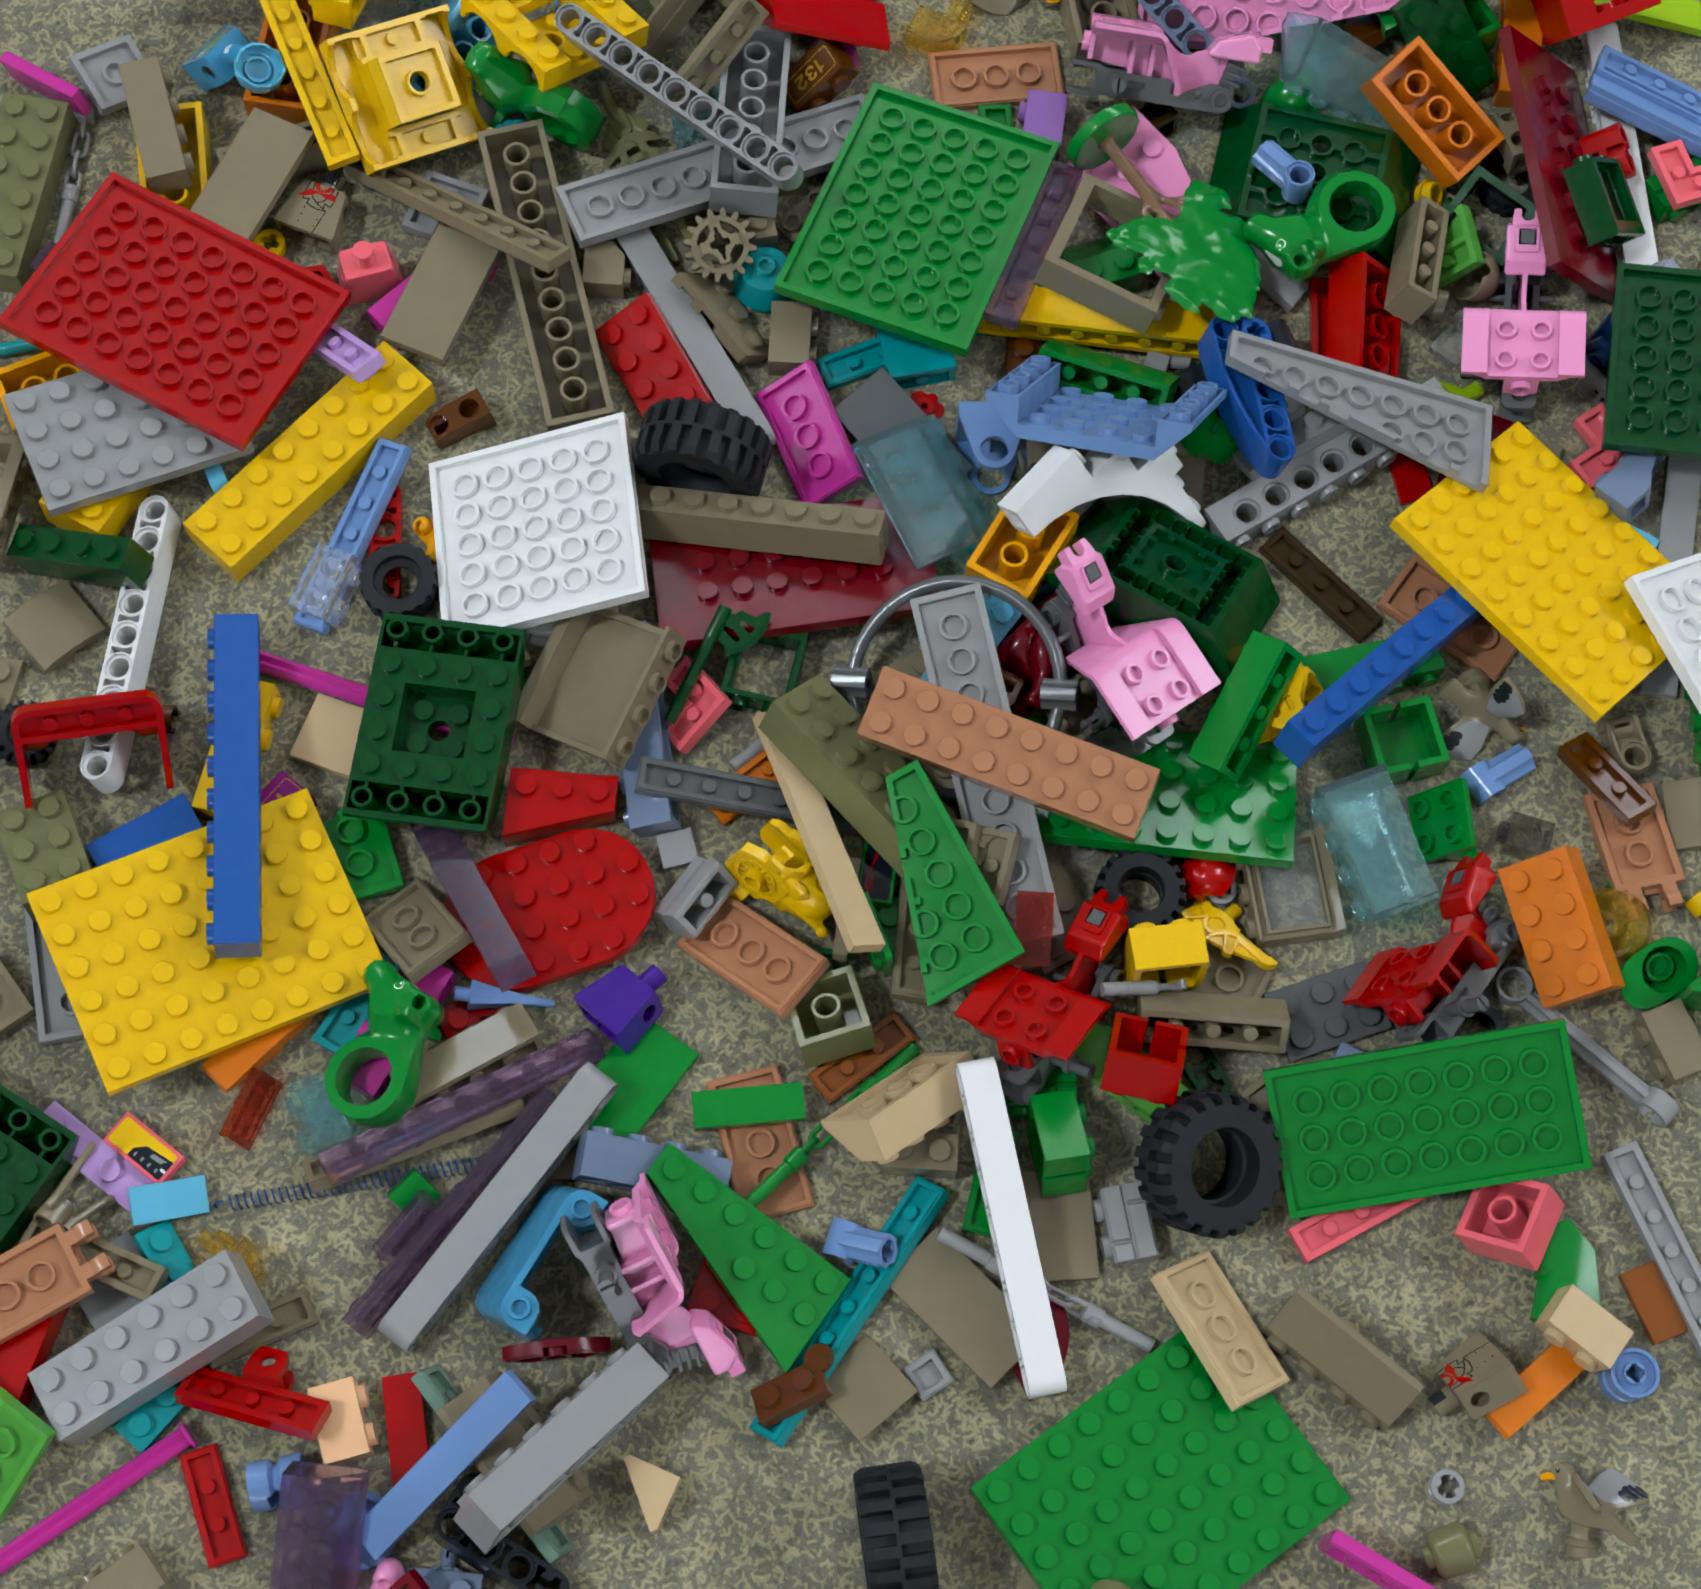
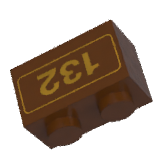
[787,38,860,112]

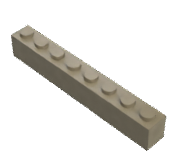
[636,483,889,565]

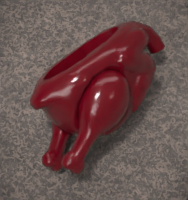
[996,591,1082,718]

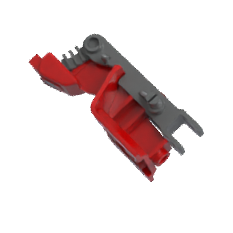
[1342,851,1520,1043]
[955,889,1129,1105]

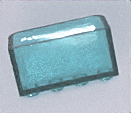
[1279,12,1390,129]
[1310,763,1440,926]

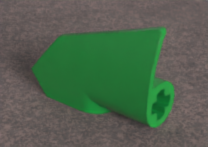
[1530,1218,1601,1322]

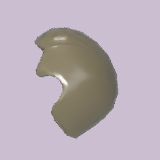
[1450,250,1500,302]

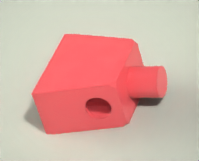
[337,241,404,307]

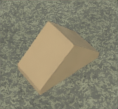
[623,1455,682,1535]

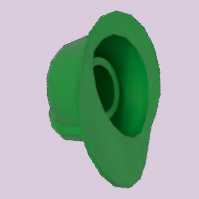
[1620,937,1699,1009]

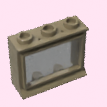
[1234,825,1346,949]

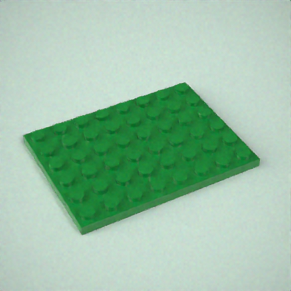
[774,82,1060,358]
[968,1330,1351,1589]

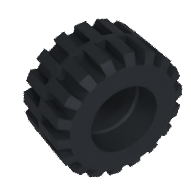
[1092,850,1187,941]

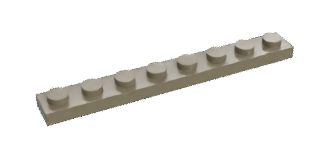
[343,160,571,273]

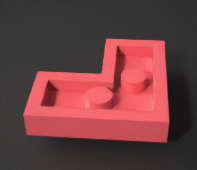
[1647,139,1701,211]
[1567,403,1625,490]
[667,655,732,755]

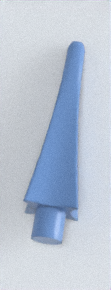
[453,979,555,1010]

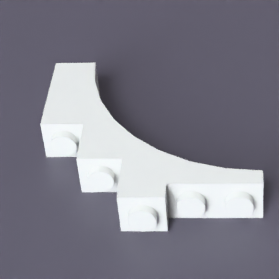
[997,445,1207,537]

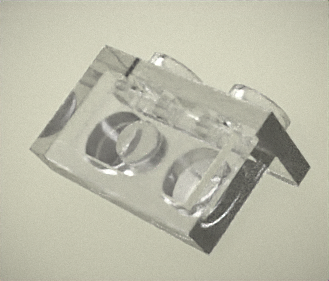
[288,542,363,629]

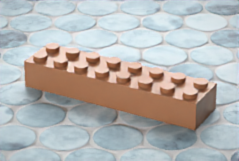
[857,666,1160,844]

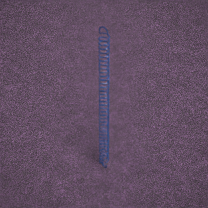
[213,1157,497,1211]

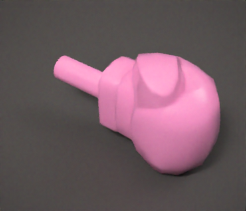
[369,1557,406,1589]

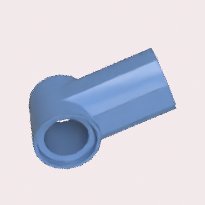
[1251,140,1315,205]
[1459,743,1536,807]
[821,1218,898,1269]

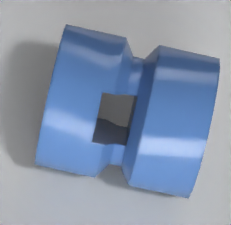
[1598,1348,1660,1404]
[245,1452,311,1514]

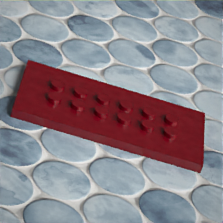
[1498,24,1617,305]
[649,491,939,649]

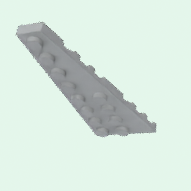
[1225,329,1493,493]

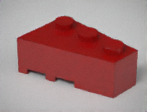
[502,767,621,847]
[0,1306,70,1408]

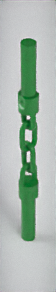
[744,1043,921,1207]

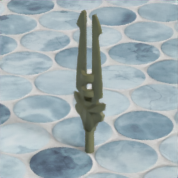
[595,81,697,263]

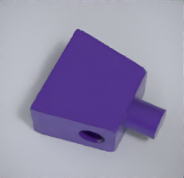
[573,964,667,1054]

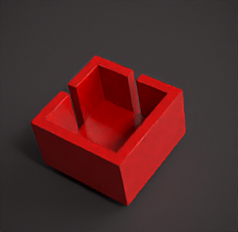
[1100,1012,1189,1106]

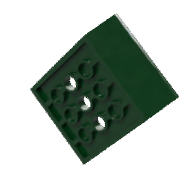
[1209,102,1418,270]

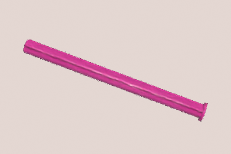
[260,649,514,750]
[0,1420,199,1575]

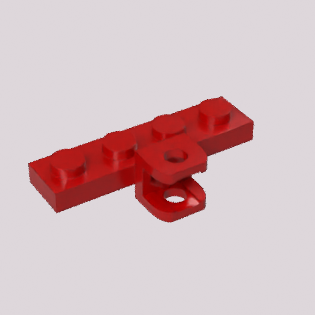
[174,1346,332,1441]

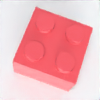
[1454,1180,1565,1271]

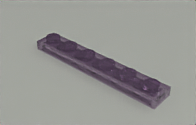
[984,160,1083,331]

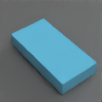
[127,1174,210,1226]

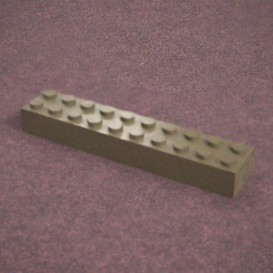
[477,119,615,432]

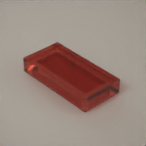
[219,1067,283,1151]

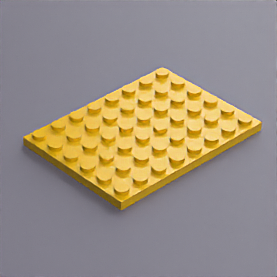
[1389,421,1671,723]
[26,788,384,1097]

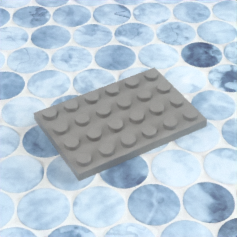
[3,371,254,517]

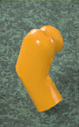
[413,516,437,565]

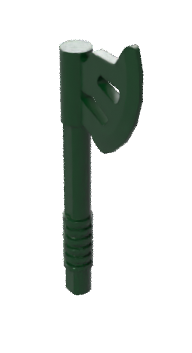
[664,604,771,724]

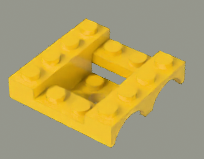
[460,0,649,93]
[319,4,493,176]

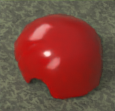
[1179,858,1236,903]

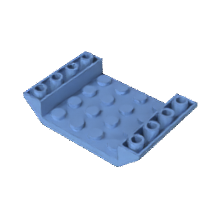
[985,355,1228,461]

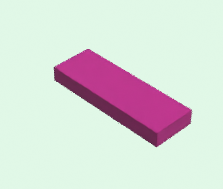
[0,51,92,117]

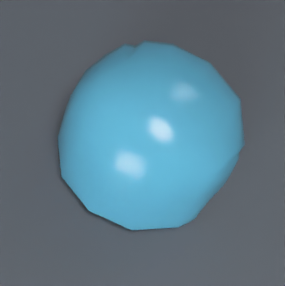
[234,42,287,94]

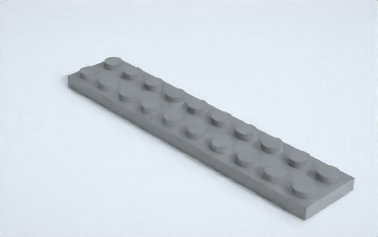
[556,93,865,248]
[910,582,1065,945]

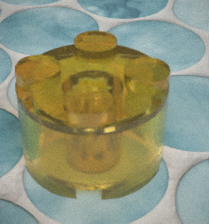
[1593,888,1652,962]

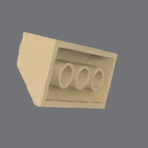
[821,1051,974,1164]

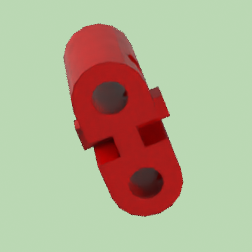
[1580,122,1636,180]

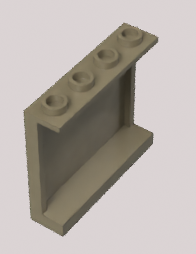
[516,608,687,769]

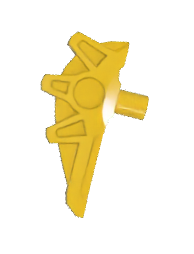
[1180,897,1278,970]

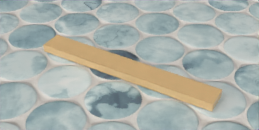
[752,712,886,953]

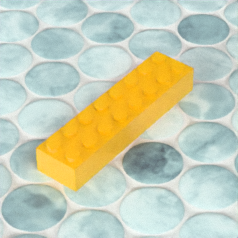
[183,341,437,582]

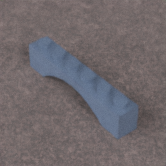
[1594,452,1666,524]

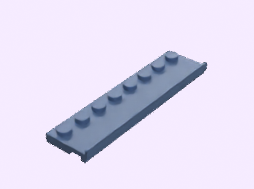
[1583,45,1701,159]

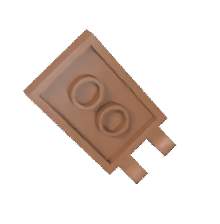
[1582,782,1685,921]
[0,1219,117,1345]

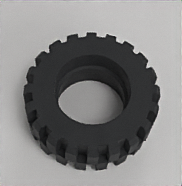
[632,397,772,497]
[1134,1089,1283,1239]
[853,1461,939,1589]

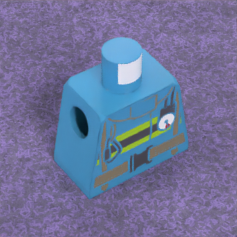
[181,25,250,91]

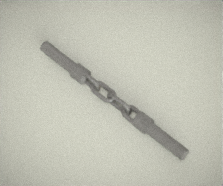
[53,90,97,247]
[936,1226,1155,1353]

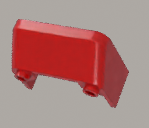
[11,690,174,809]

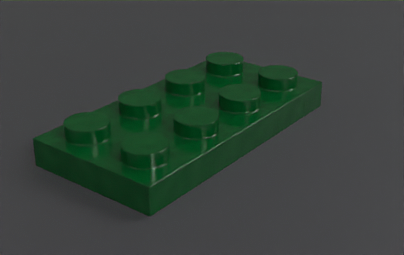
[1390,0,1498,98]

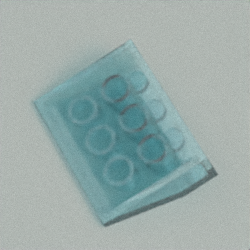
[851,414,994,570]

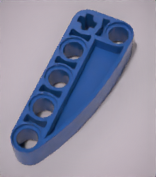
[1198,316,1296,479]

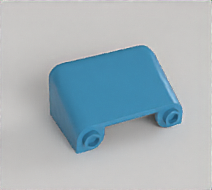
[476,1185,610,1343]

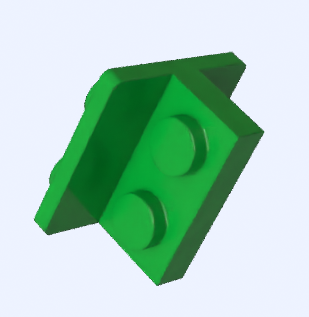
[1408,778,1477,865]

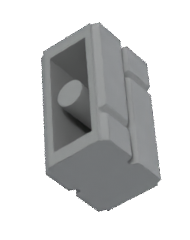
[654,856,738,939]
[1092,1181,1159,1268]

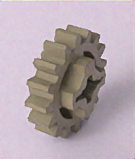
[683,208,757,284]

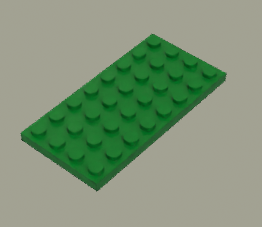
[1025,716,1297,869]
[1262,1018,1592,1219]

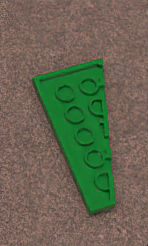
[885,759,1026,1008]

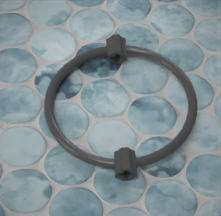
[830,575,1082,803]

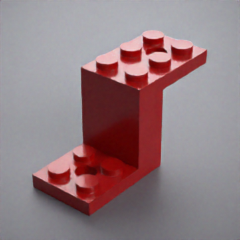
[1531,0,1661,46]

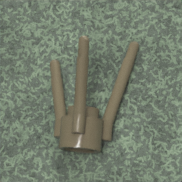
[33,1141,113,1231]

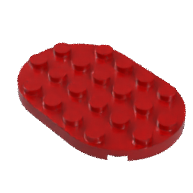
[445,828,656,993]

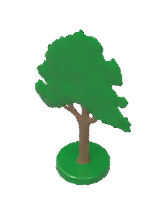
[1067,103,1261,323]

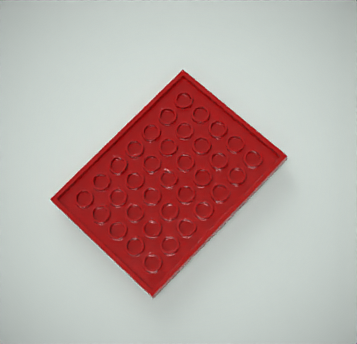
[0,172,351,452]

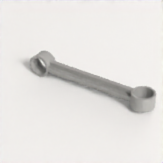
[1492,966,1680,1128]

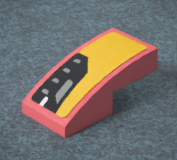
[103,1111,187,1183]

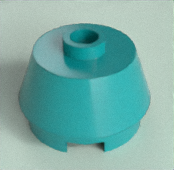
[732,247,793,313]

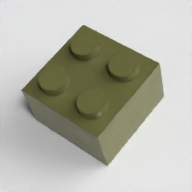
[790,965,877,1069]

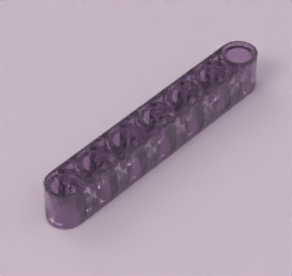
[409,824,536,993]

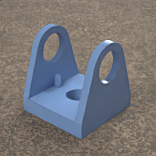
[955,401,1021,496]

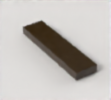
[1258,527,1384,644]

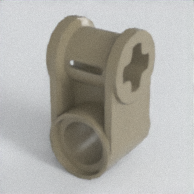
[1596,711,1652,780]

